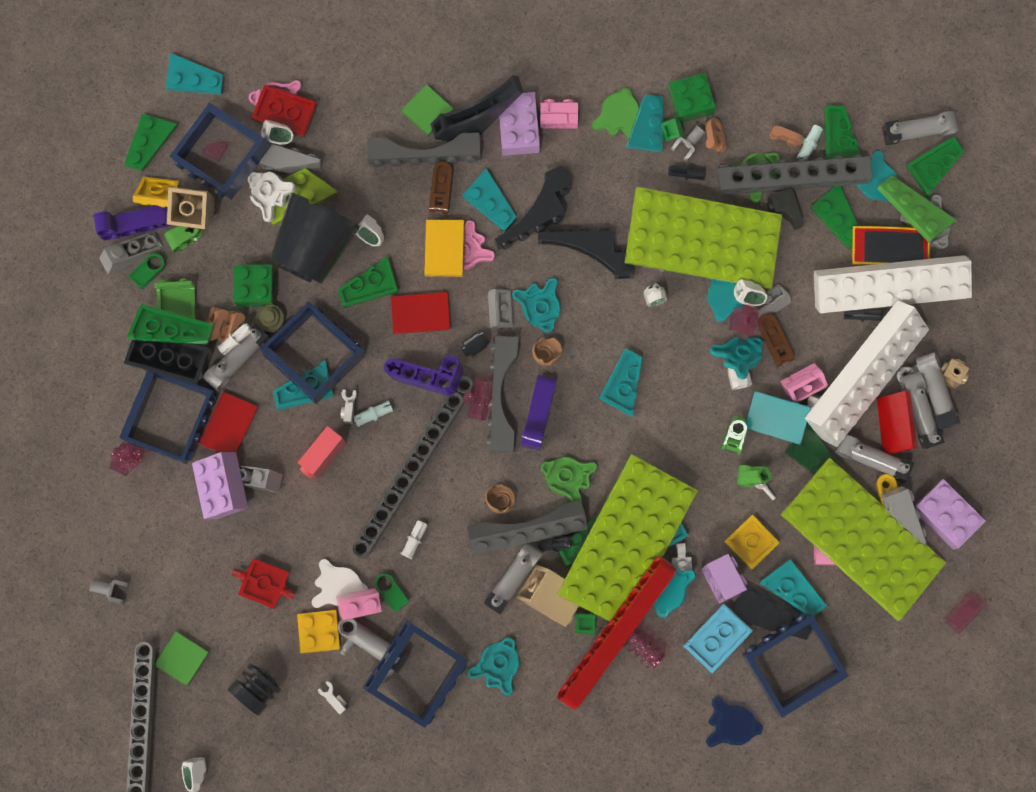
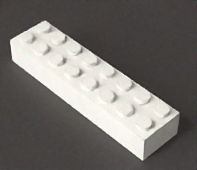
[814,255,972,313]
[805,301,929,447]

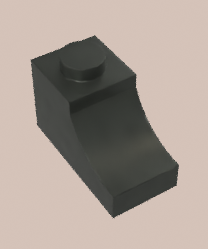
[767,188,804,230]

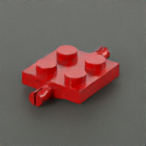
[232,558,296,609]

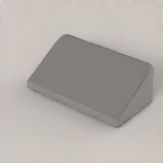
[748,283,791,320]
[488,289,513,328]

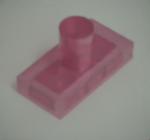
[463,380,493,421]
[944,592,985,634]

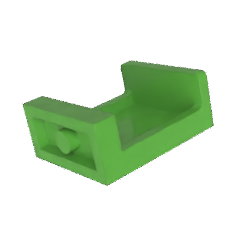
[155,279,197,320]

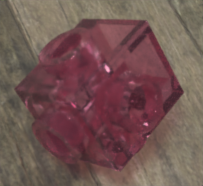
[729,306,759,336]
[109,442,141,476]

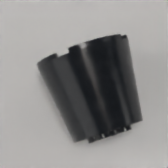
[270,192,360,284]

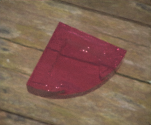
[202,143,228,162]

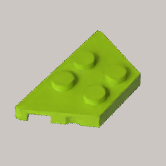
[271,168,338,226]

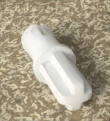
[218,324,252,355]
[401,521,427,559]

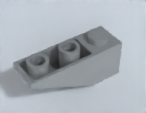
[260,143,322,174]
[99,231,163,274]
[239,465,283,493]
[881,486,926,544]

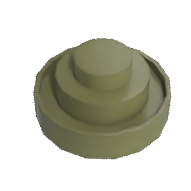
[256,305,284,333]

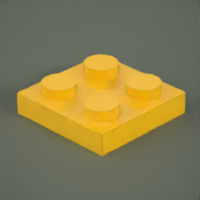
[133,176,180,207]
[724,515,780,570]
[297,610,340,654]

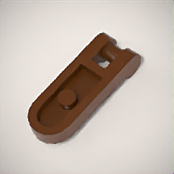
[429,161,452,214]
[758,314,795,367]

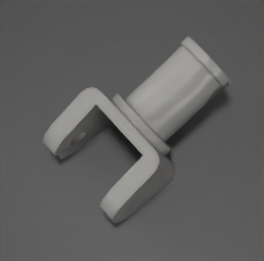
[671,125,705,162]
[89,579,129,604]

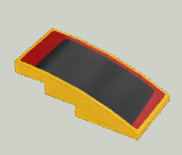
[852,226,930,265]

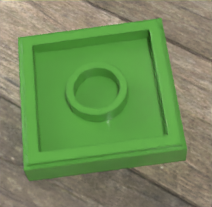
[401,84,454,137]
[154,631,210,686]

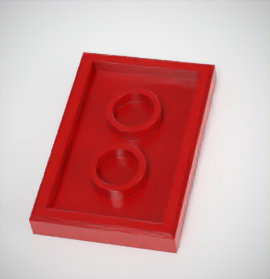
[251,84,317,138]
[391,292,450,335]
[876,391,917,454]
[198,392,258,454]

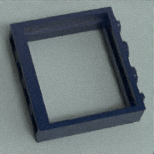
[169,102,271,200]
[260,302,365,404]
[119,371,217,465]
[742,613,849,718]
[363,620,468,728]

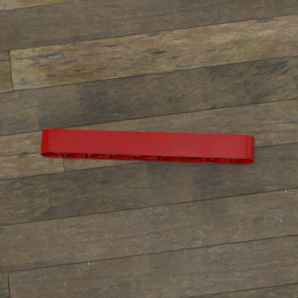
[557,556,677,710]

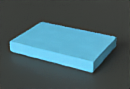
[684,604,753,674]

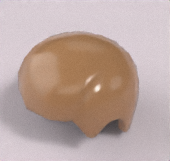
[532,337,563,366]
[485,484,515,514]

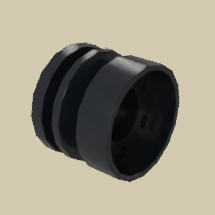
[228,663,281,716]

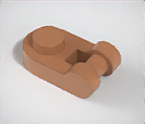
[705,117,726,152]
[769,126,804,148]
[206,307,229,341]
[218,310,245,343]

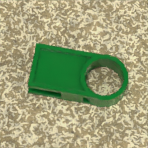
[128,253,166,290]
[375,574,409,613]

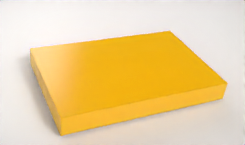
[424,220,464,277]

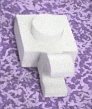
[341,389,357,425]
[671,543,692,572]
[318,681,347,715]

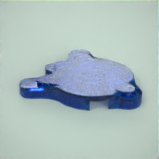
[706,697,763,747]

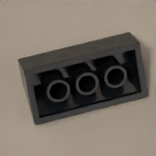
[124,340,213,385]

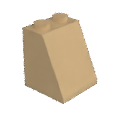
[167,187,215,229]
[516,564,580,627]

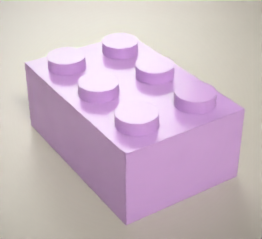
[499,92,540,156]
[192,452,248,519]
[914,479,986,550]
[701,554,747,604]

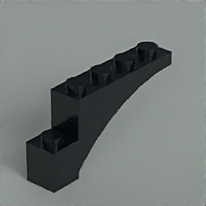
[431,75,523,142]
[494,165,572,250]
[538,228,634,279]

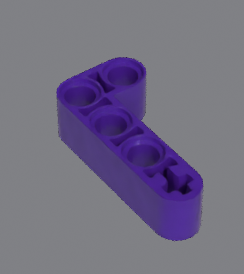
[93,205,171,240]
[384,356,464,396]
[521,375,557,451]

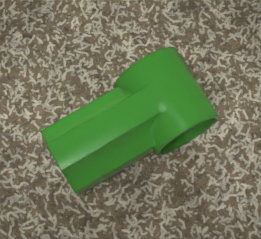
[737,465,772,487]

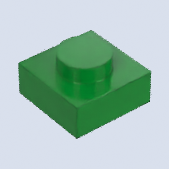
[661,117,684,141]
[575,614,596,635]

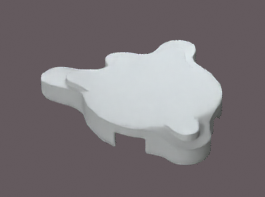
[248,171,296,222]
[312,559,368,608]

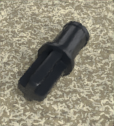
[668,165,706,181]
[844,309,883,322]
[539,537,574,552]

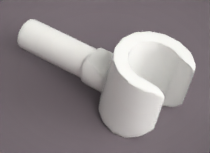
[755,484,776,500]

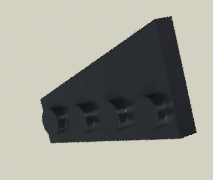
[732,584,812,640]

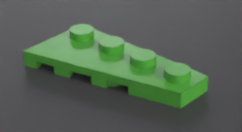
[877,176,956,242]

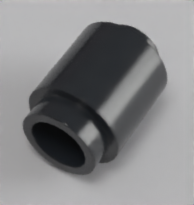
[461,331,490,358]

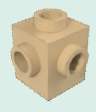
[941,359,969,388]

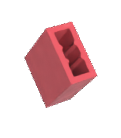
[298,426,346,479]

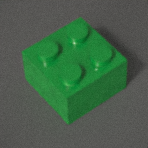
[668,73,716,123]
[233,265,275,307]

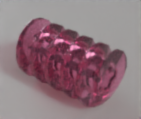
[623,629,666,671]

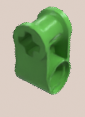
[164,226,203,252]
[721,416,747,455]

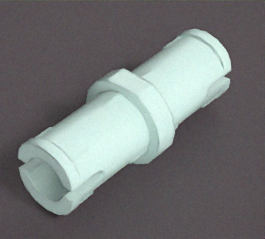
[797,125,823,160]
[353,401,393,427]

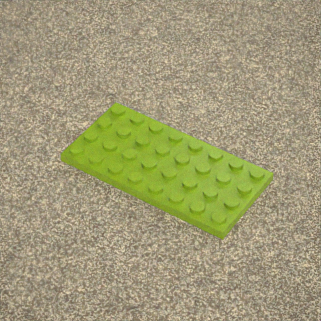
[625,187,782,290]
[557,454,698,621]
[781,458,946,621]

